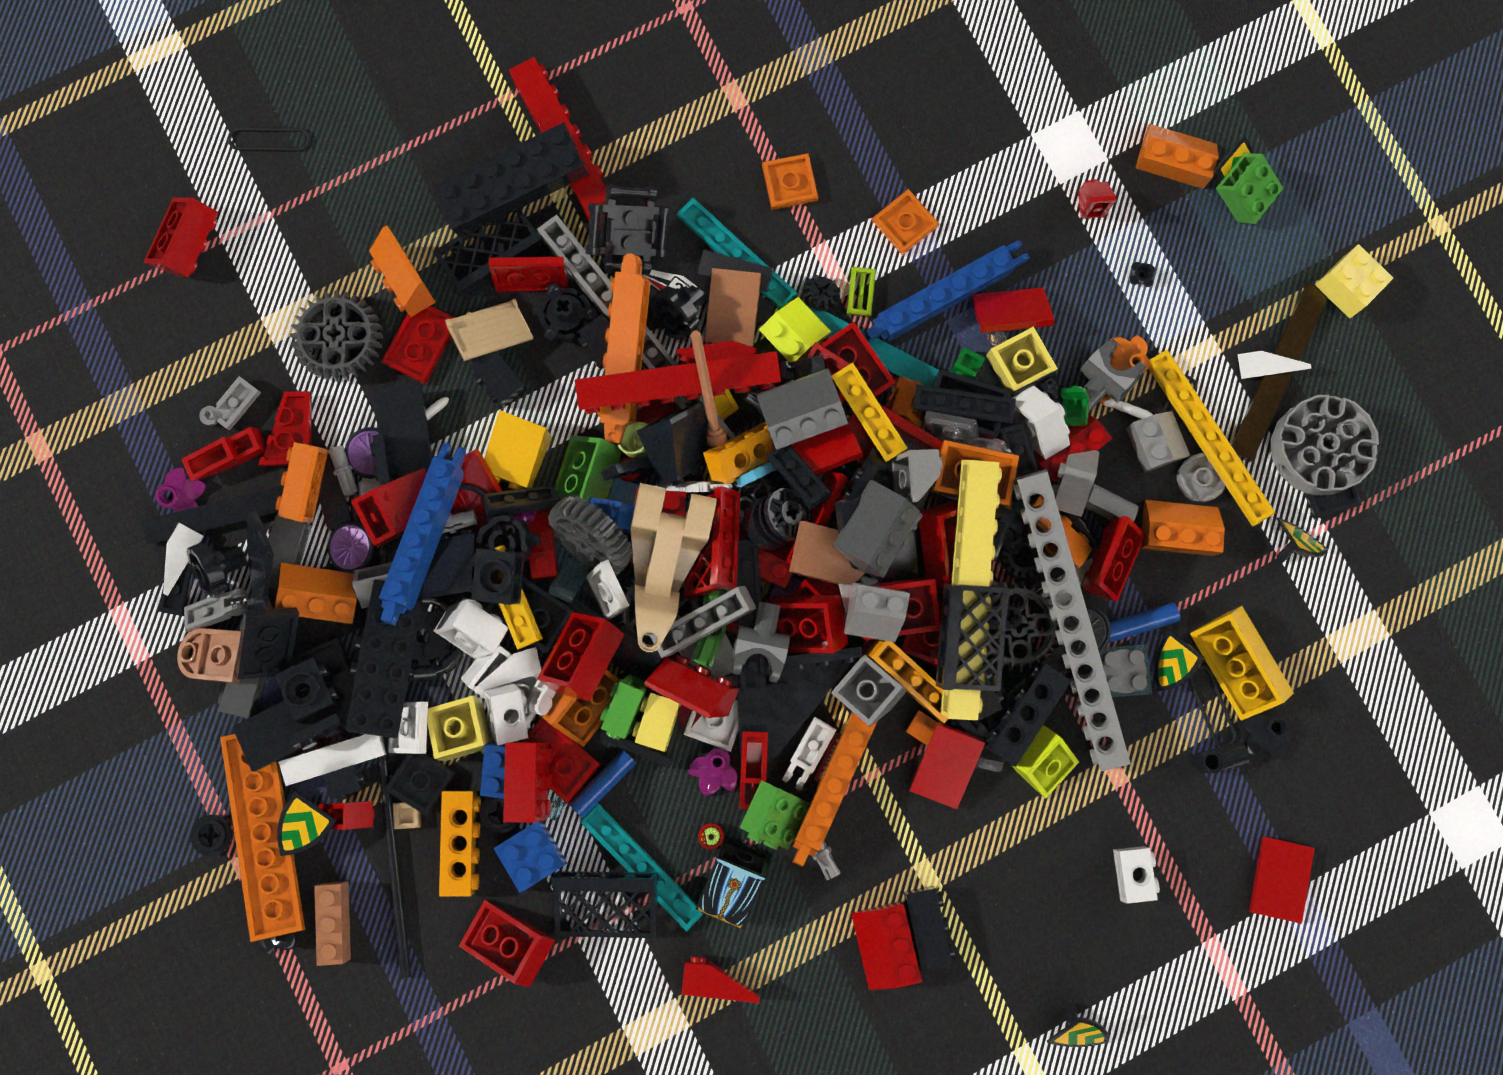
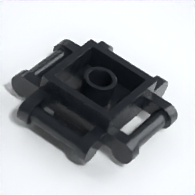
[585,184,672,275]

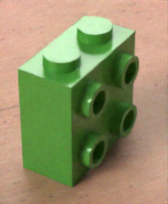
[1216,153,1283,224]
[600,674,650,740]
[740,780,810,850]

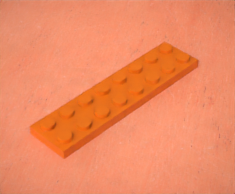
[220,734,305,942]

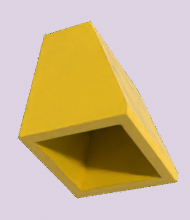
[484,410,552,490]

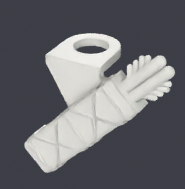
[659,481,732,495]

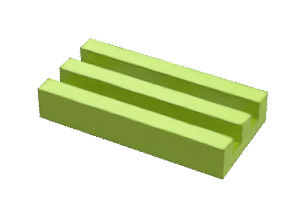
[847,267,876,318]

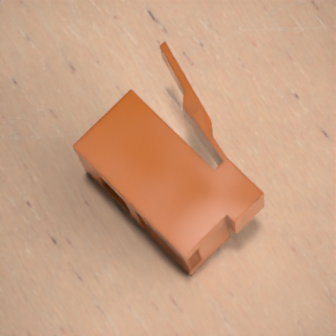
[884,377,924,428]

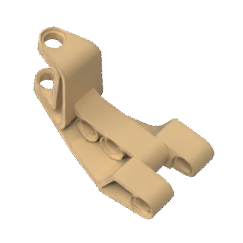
[630,483,716,652]

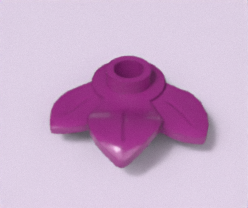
[155,467,206,512]
[688,748,738,796]

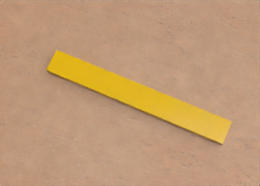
[1148,349,1276,527]

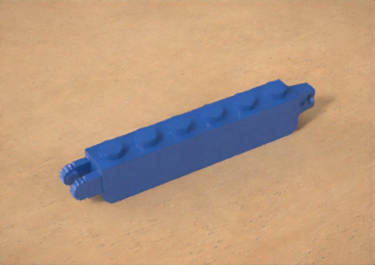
[865,240,1030,342]
[379,443,466,626]

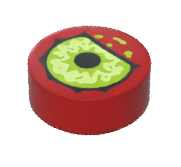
[698,823,724,849]

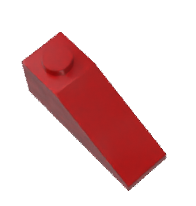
[527,509,560,582]
[681,956,760,1003]

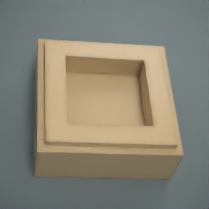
[393,803,421,829]

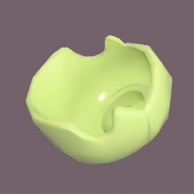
[618,421,648,459]

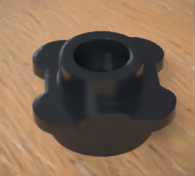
[1129,262,1155,288]

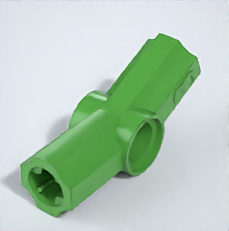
[691,590,726,668]

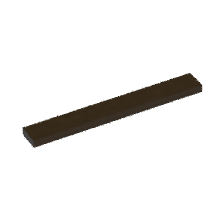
[1231,282,1328,463]

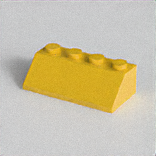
[1190,606,1294,721]

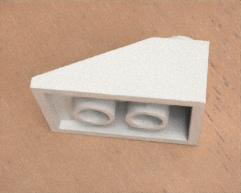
[461,644,539,721]

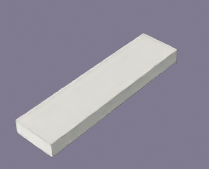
[279,734,386,786]

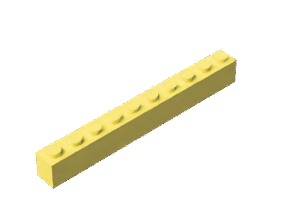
[941,460,1002,720]

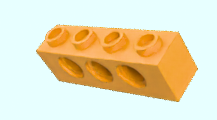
[703,421,776,484]
[864,639,948,723]
[439,791,481,896]

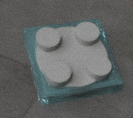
[1099,644,1152,697]

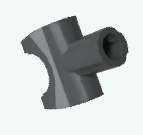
[1080,339,1146,412]
[732,602,790,683]

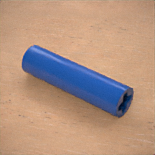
[1108,603,1180,643]
[569,749,637,818]

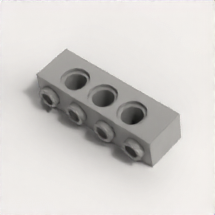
[650,586,757,658]

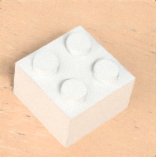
[1012,386,1070,460]
[434,599,508,659]

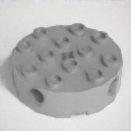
[1271,395,1379,495]

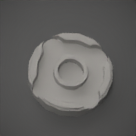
[1177,453,1225,502]

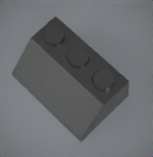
[756,368,848,450]
[833,480,920,578]

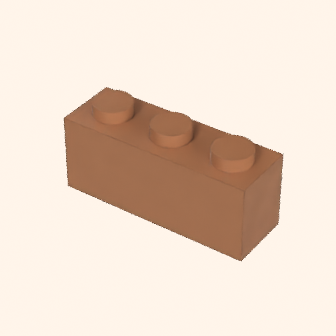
[315,881,351,966]

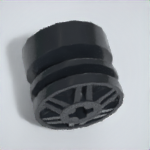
[743,488,811,550]

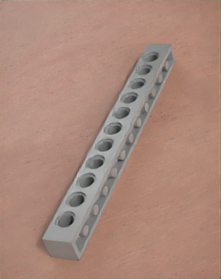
[537,214,735,449]
[1013,469,1131,771]

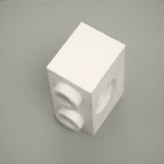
[484,683,530,746]
[1113,846,1160,904]

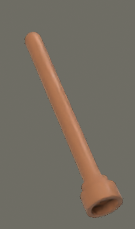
[691,330,727,447]

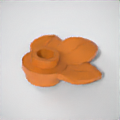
[1110,335,1149,374]

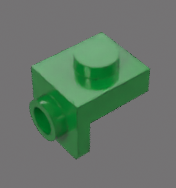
[951,347,986,379]
[1060,386,1090,426]

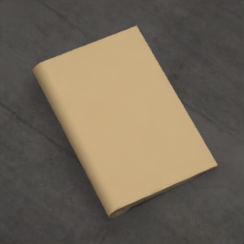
[445,299,534,361]

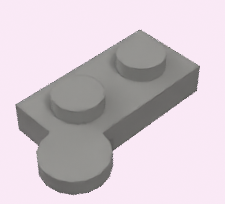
[199,376,261,431]

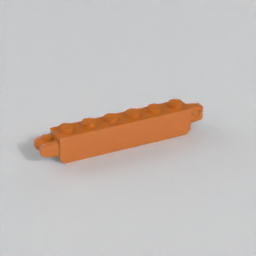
[598,253,651,443]
[793,712,877,866]

